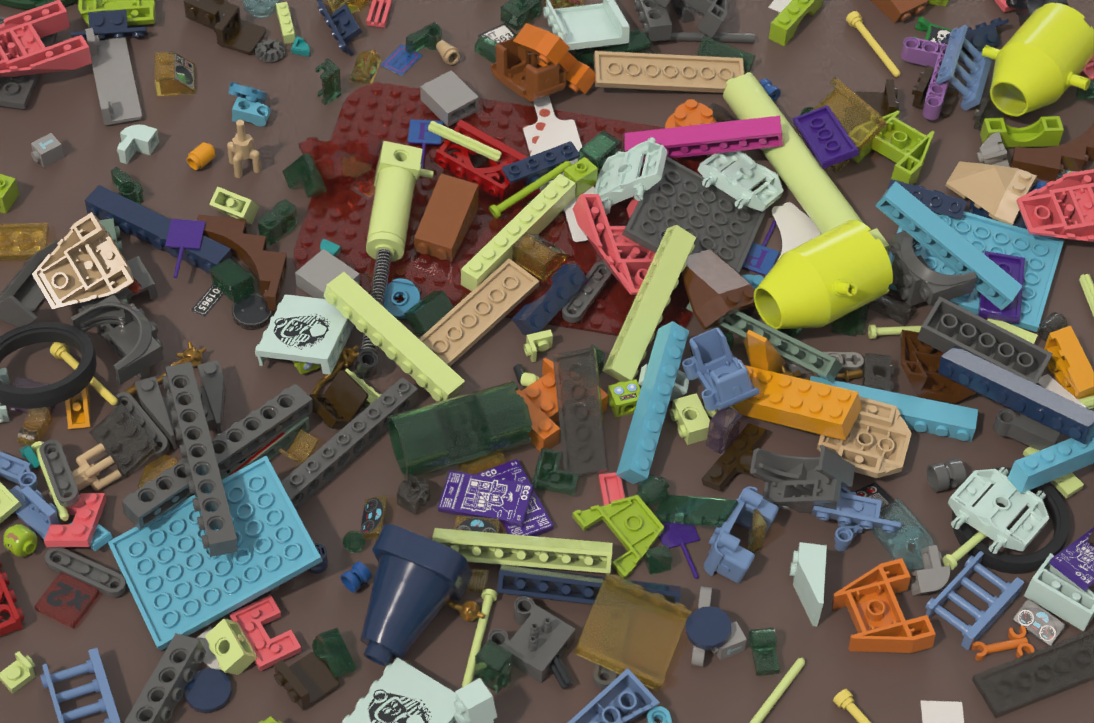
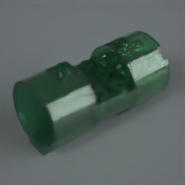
[387,381,532,479]

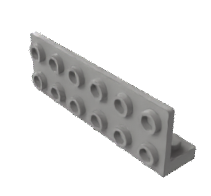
[85,28,142,125]

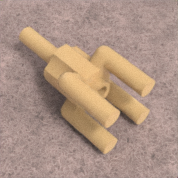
[227,120,261,178]
[48,443,122,501]

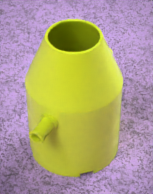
[982,3,1094,116]
[754,220,893,329]

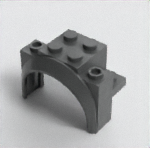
[890,231,977,307]
[70,294,163,385]
[750,445,855,513]

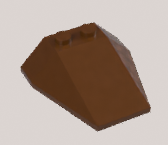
[681,249,758,330]
[901,330,977,403]

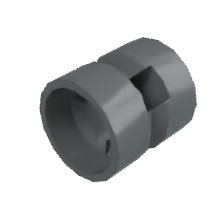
[927,458,967,492]

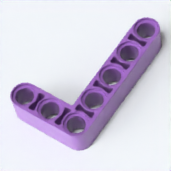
[901,37,949,120]

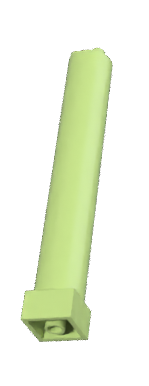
[723,72,889,253]

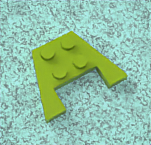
[572,495,664,579]

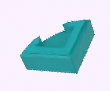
[291,36,310,57]
[320,238,341,257]
[19,445,40,468]

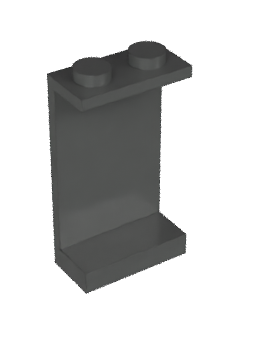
[74,256,158,313]

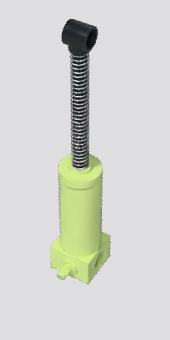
[355,141,434,379]

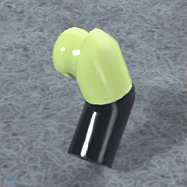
[513,364,540,387]

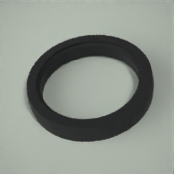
[0,322,97,409]
[952,467,1070,574]

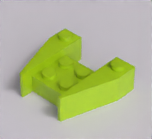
[849,111,934,185]

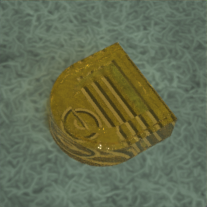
[467,569,489,593]

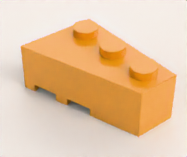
[1044,326,1094,399]

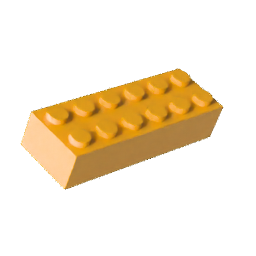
[732,365,862,441]

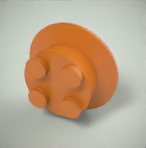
[665,99,717,128]

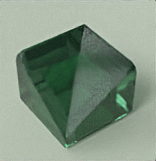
[645,545,673,575]

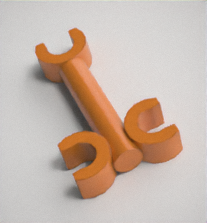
[971,625,1035,661]

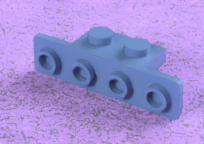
[9,485,64,548]
[812,492,902,534]

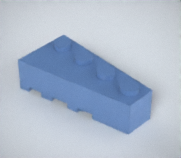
[568,668,660,723]

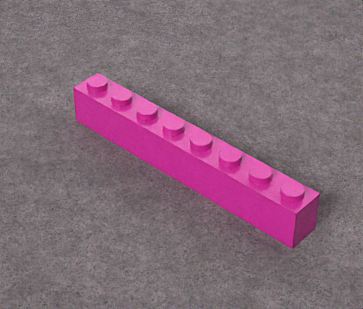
[625,116,783,162]

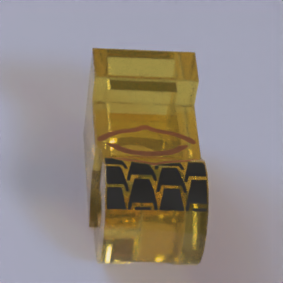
[17,407,52,447]

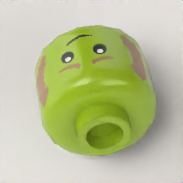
[3,524,37,557]

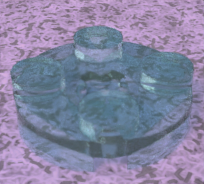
[242,0,280,17]
[888,525,933,570]

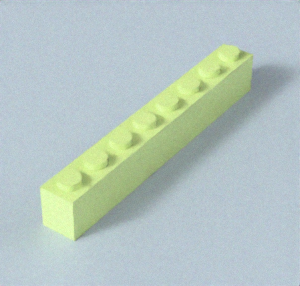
[461,174,576,291]
[602,225,696,382]
[323,272,465,406]
[432,528,612,573]

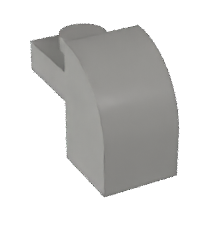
[910,545,950,596]

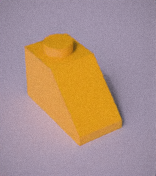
[65,385,90,429]

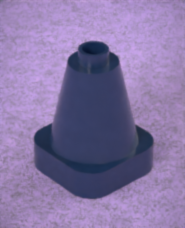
[360,524,473,667]

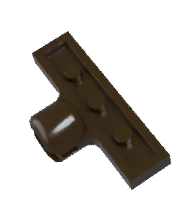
[701,423,768,492]

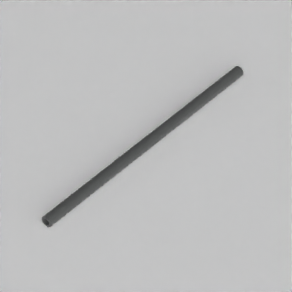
[539,27,755,43]

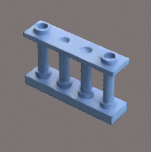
[936,24,992,111]
[925,551,1025,650]
[40,648,121,723]

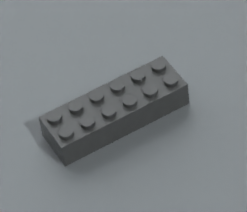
[917,296,1053,384]

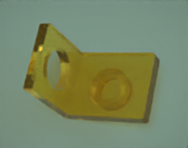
[279,430,319,464]

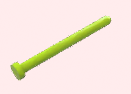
[489,161,572,219]

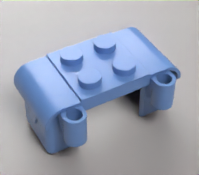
[682,328,759,411]
[704,486,779,583]

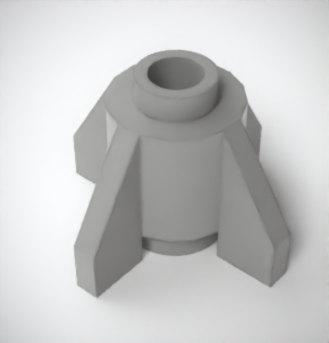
[977,132,1010,167]

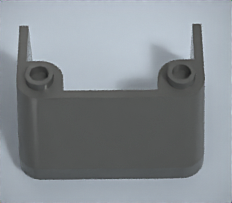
[0,240,58,327]

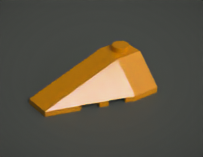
[744,330,786,373]

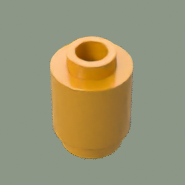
[186,142,216,170]

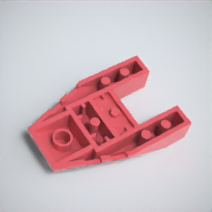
[0,0,92,77]
[1016,169,1094,242]
[573,194,656,295]

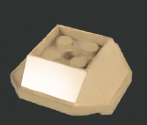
[817,396,912,478]

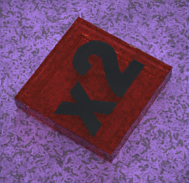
[34,572,100,629]

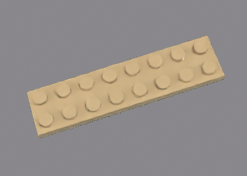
[594,51,744,93]
[396,259,539,368]

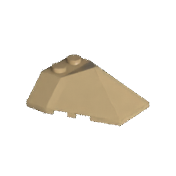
[945,161,1038,225]
[32,212,134,310]

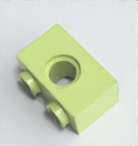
[209,187,260,225]
[670,393,713,445]
[205,618,258,675]

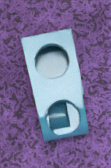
[232,97,271,127]

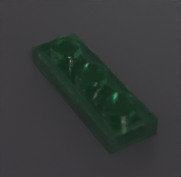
[697,36,756,73]

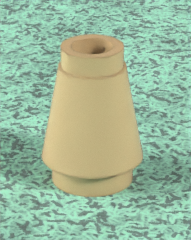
[436,40,460,65]

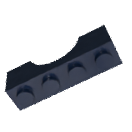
[512,264,588,335]

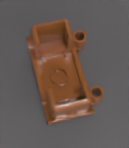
[490,37,566,102]

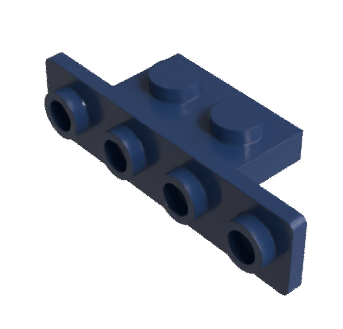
[317,0,363,56]
[71,10,148,41]
[940,18,1009,55]
[502,141,580,187]
[887,179,967,220]

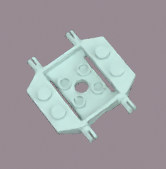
[594,137,667,215]
[698,151,783,212]
[948,467,1049,554]

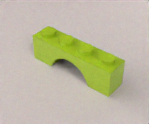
[768,0,823,46]
[980,116,1064,148]

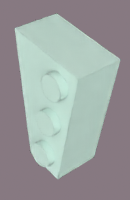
[1024,553,1094,631]
[454,678,497,723]

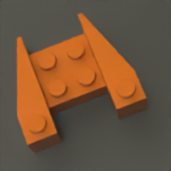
[513,23,595,94]
[508,358,608,454]
[832,558,936,653]

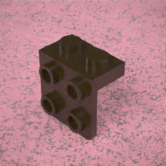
[184,0,232,30]
[214,4,266,54]
[912,65,959,116]
[853,79,899,122]
[309,370,368,429]
[274,652,339,710]

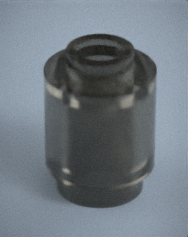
[1037,312,1067,341]

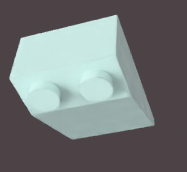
[790,542,827,627]

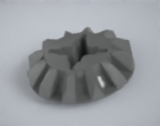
[255,38,285,62]

